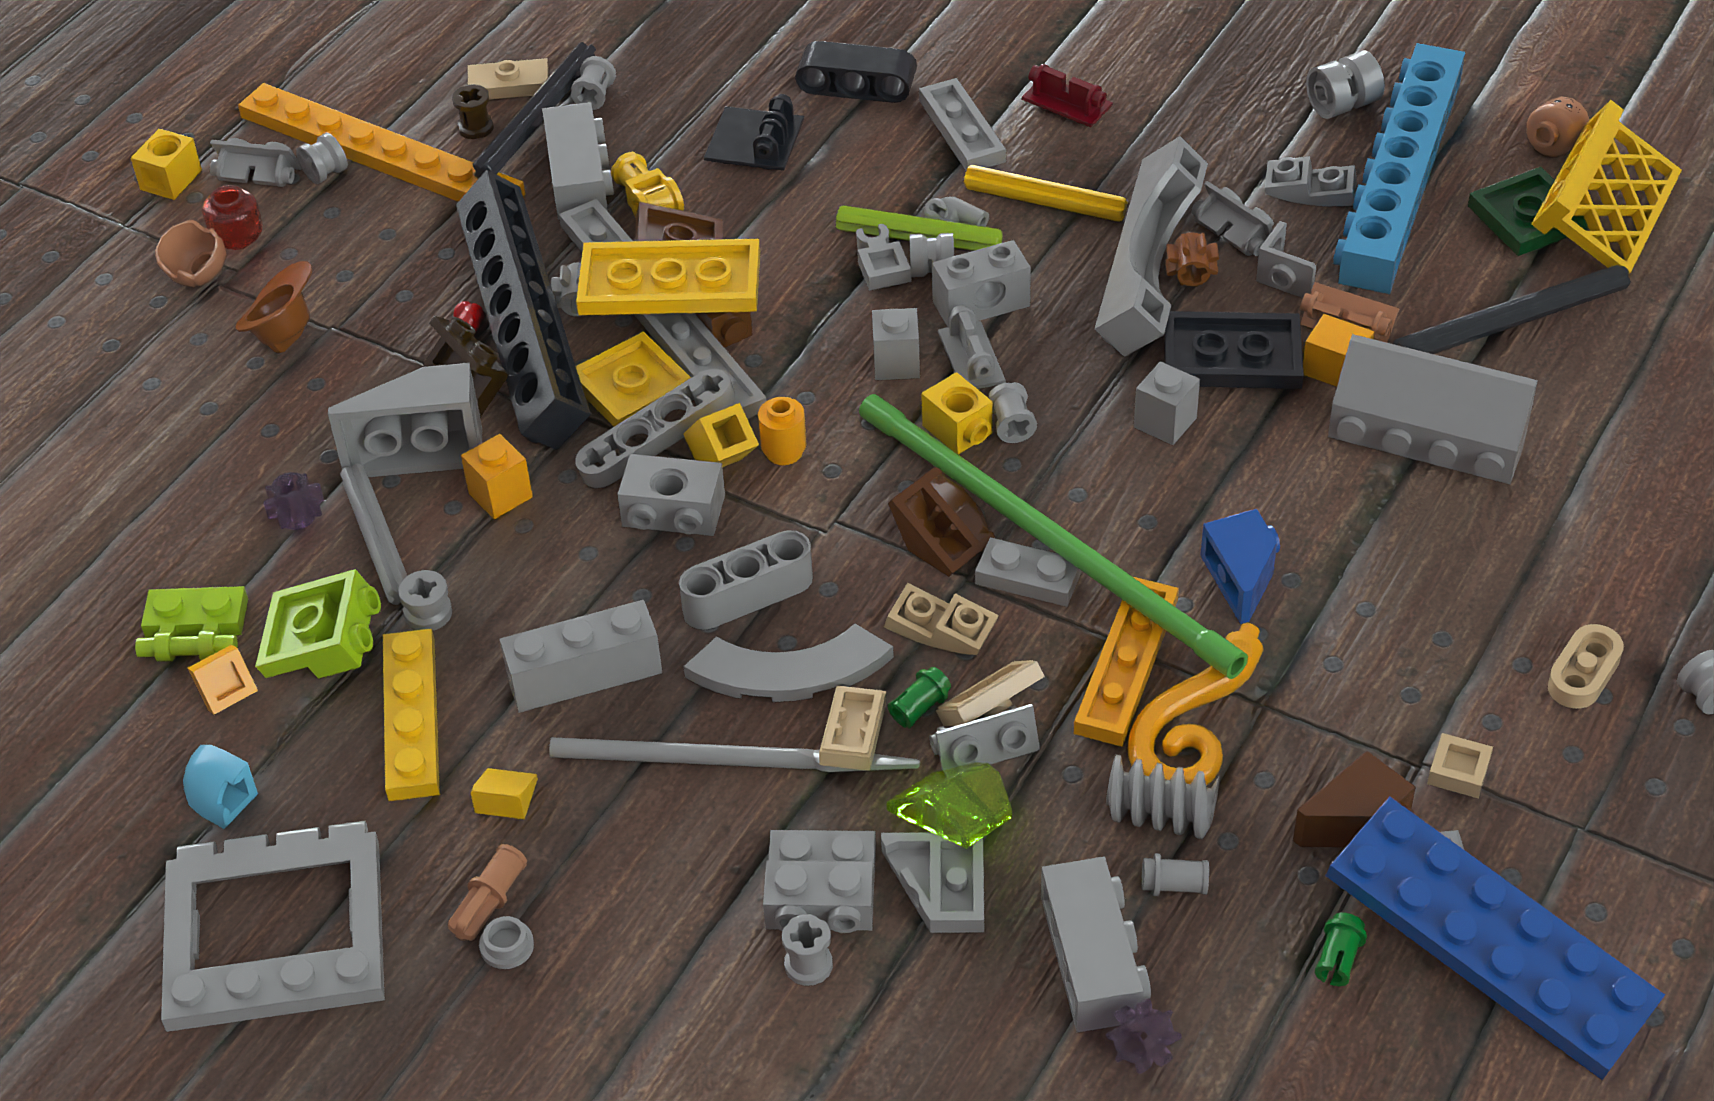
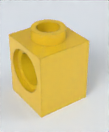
[131,129,202,200]
[921,372,992,455]

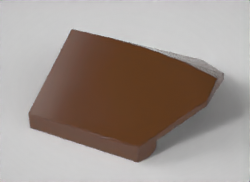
[888,467,996,577]

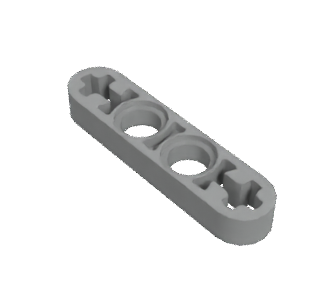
[575,368,735,488]

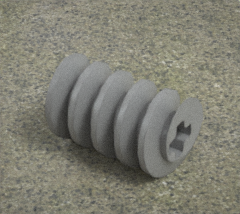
[1106,755,1220,839]

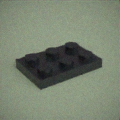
[1164,311,1304,389]

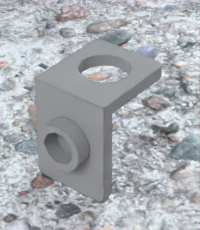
[1256,221,1316,298]

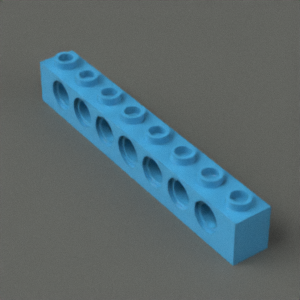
[1333,43,1465,294]

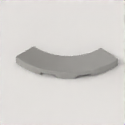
[684,624,894,702]

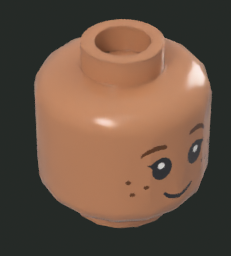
[1526,96,1590,157]

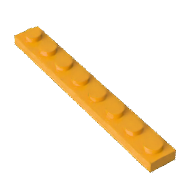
[238,83,525,202]

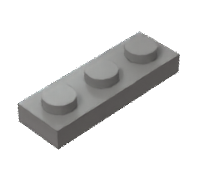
[919,78,1006,170]

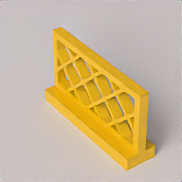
[1531,100,1682,274]

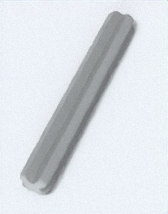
[340,463,407,605]

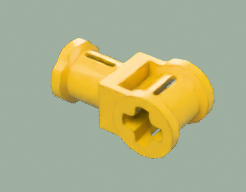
[611,152,684,218]

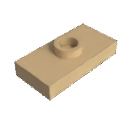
[468,58,549,100]
[936,660,1045,726]
[819,686,886,771]

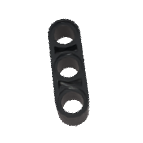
[795,41,917,103]

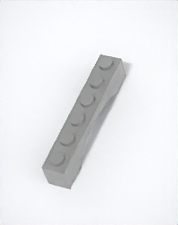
[1095,136,1208,357]

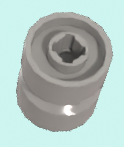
[1306,50,1385,119]

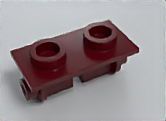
[1022,64,1113,127]

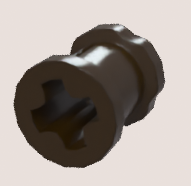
[452,84,494,139]

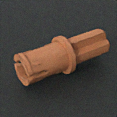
[448,844,527,941]

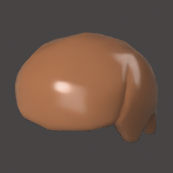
[155,220,227,287]

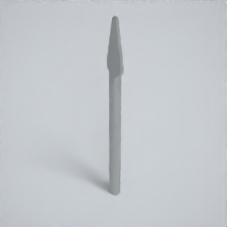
[549,737,920,772]

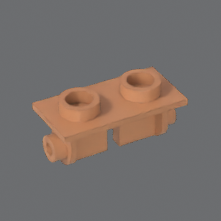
[1300,282,1399,343]

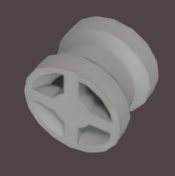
[296,132,348,184]
[398,570,452,631]
[1677,650,1714,715]

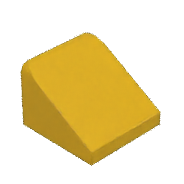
[471,768,538,819]

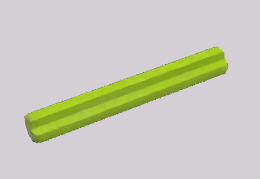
[836,205,1003,251]

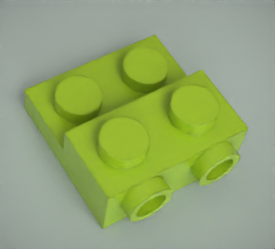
[255,569,381,679]

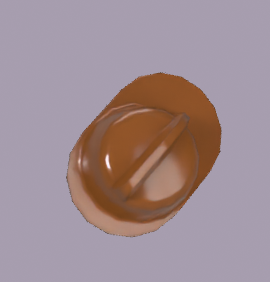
[235,261,312,353]

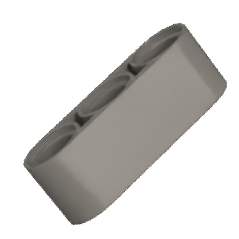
[679,530,813,630]

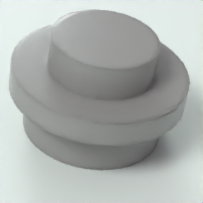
[479,916,534,969]

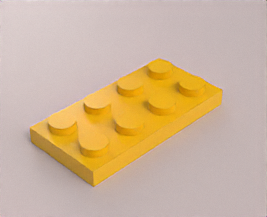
[576,239,760,315]

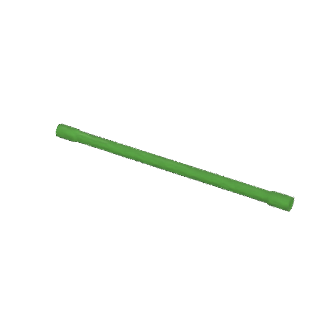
[859,394,1248,679]

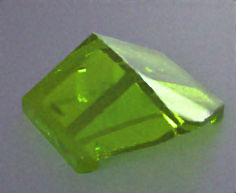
[886,762,1012,848]

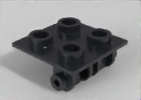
[704,94,804,171]

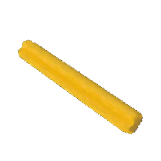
[964,165,1127,222]

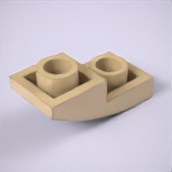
[884,583,999,655]

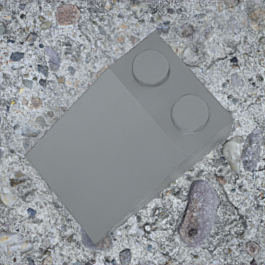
[328,363,482,477]

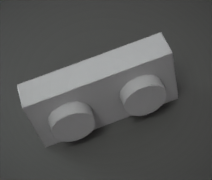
[975,537,1081,607]

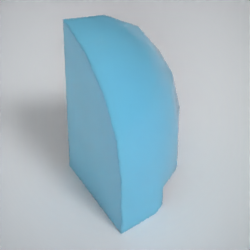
[183,745,258,829]

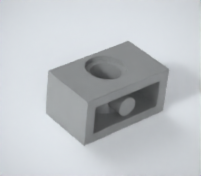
[932,240,1031,327]
[617,454,725,536]

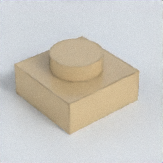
[1427,733,1493,798]

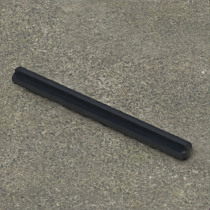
[473,42,596,179]
[1392,265,1631,354]

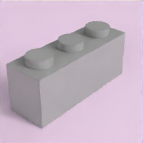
[542,102,614,219]
[500,600,662,713]
[1041,857,1151,1032]

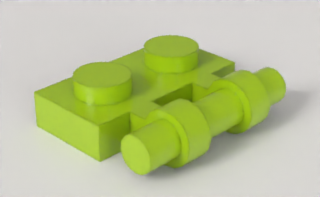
[135,586,248,662]

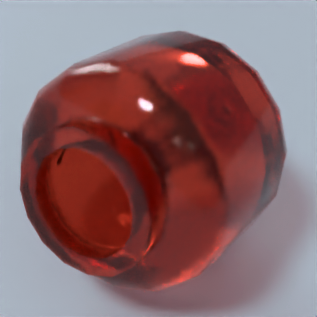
[202,185,263,250]

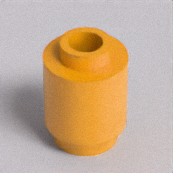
[758,397,807,465]

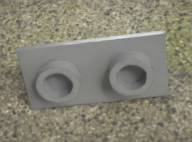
[210,138,302,187]
[1191,181,1275,256]
[938,305,1006,389]
[929,704,1040,778]

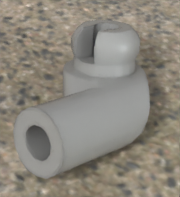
[924,197,989,227]

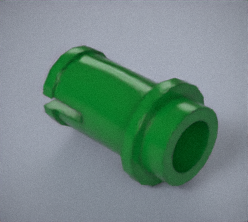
[887,667,951,729]
[1314,912,1367,986]

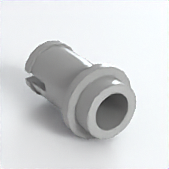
[1142,853,1209,896]

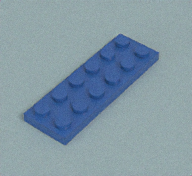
[1325,797,1665,1080]

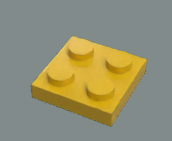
[576,331,691,427]

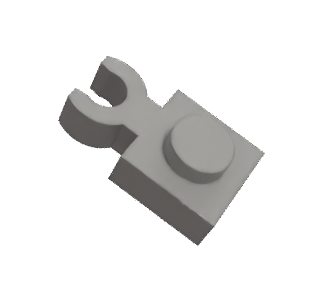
[856,224,911,291]

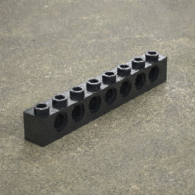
[456,170,591,450]

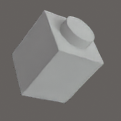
[872,308,920,380]
[1134,361,1200,445]

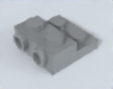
[763,830,876,933]

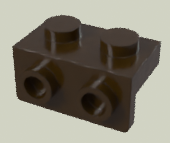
[423,315,509,418]

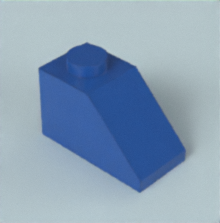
[1200,509,1280,624]

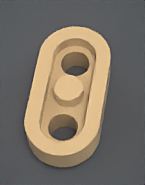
[1548,624,1624,709]

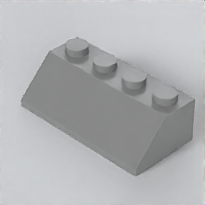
[1328,334,1538,484]

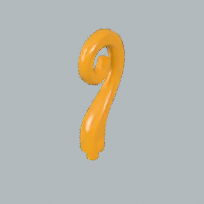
[1127,623,1263,786]

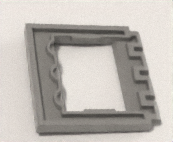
[161,821,385,1032]

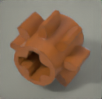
[1165,232,1219,286]

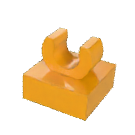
[188,645,258,714]

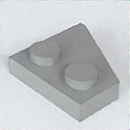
[881,832,984,933]

